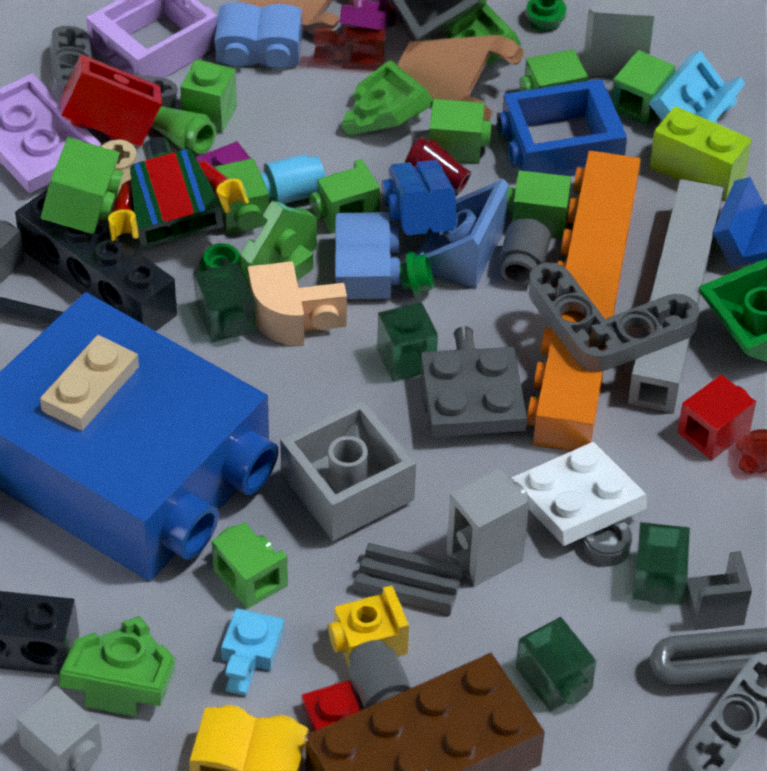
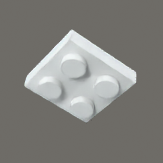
[511,442,647,546]

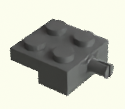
[420,326,527,437]

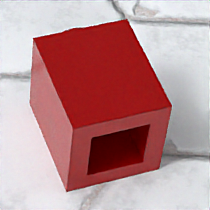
[677,374,756,461]

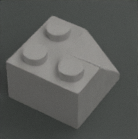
[280,399,416,541]

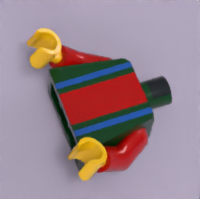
[108,137,249,249]

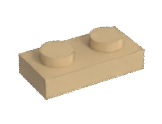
[40,335,139,431]

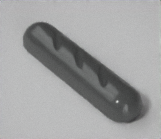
[650,627,767,686]

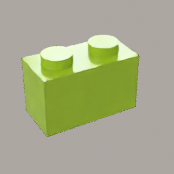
[649,106,752,202]

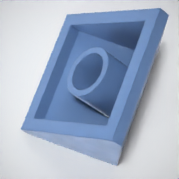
[416,179,509,289]

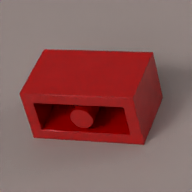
[60,54,162,147]

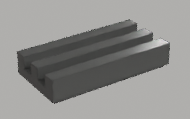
[354,543,464,615]

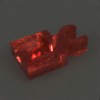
[313,26,386,71]

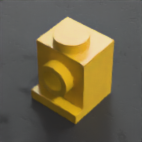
[328,585,409,666]

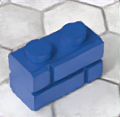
[382,160,456,235]

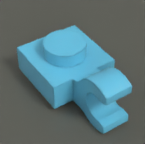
[221,608,285,696]

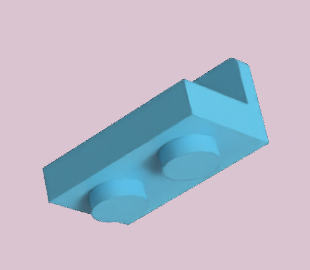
[649,50,745,124]

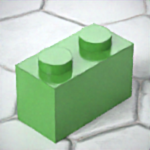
[41,137,123,234]

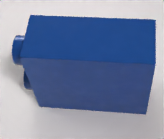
[0,292,279,582]

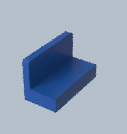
[712,177,767,268]

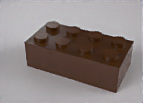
[305,652,545,771]

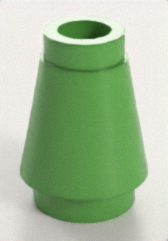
[152,106,216,154]

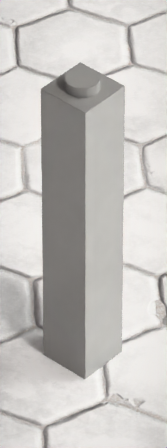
[628,179,724,414]

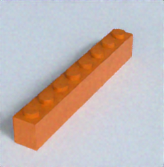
[527,150,641,451]

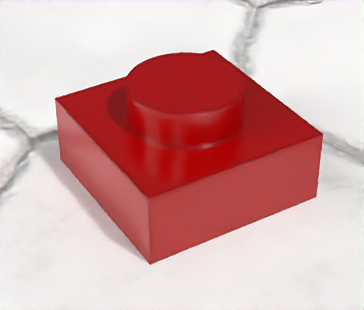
[301,680,363,732]

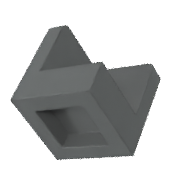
[684,551,752,630]

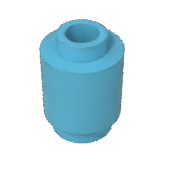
[261,154,325,204]

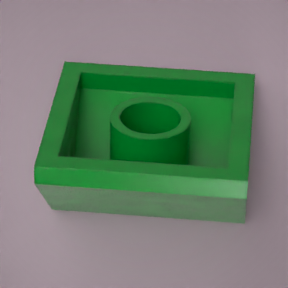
[699,259,767,362]

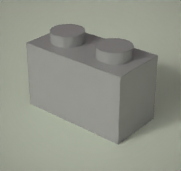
[446,468,530,587]

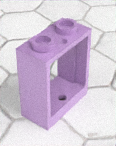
[86,0,218,78]

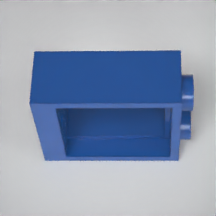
[497,79,627,176]

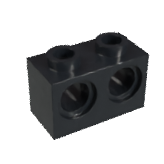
[0,591,80,675]

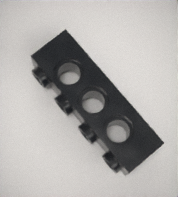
[15,189,177,331]

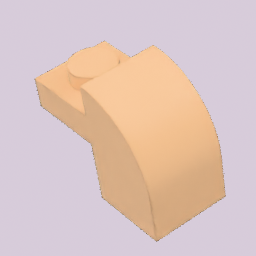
[248,261,347,346]

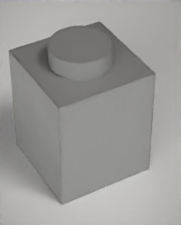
[16,685,103,771]

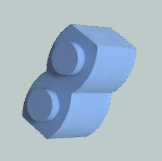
[215,3,303,68]
[335,212,399,299]

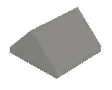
[582,0,655,77]

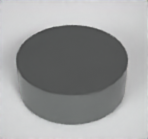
[582,520,632,566]

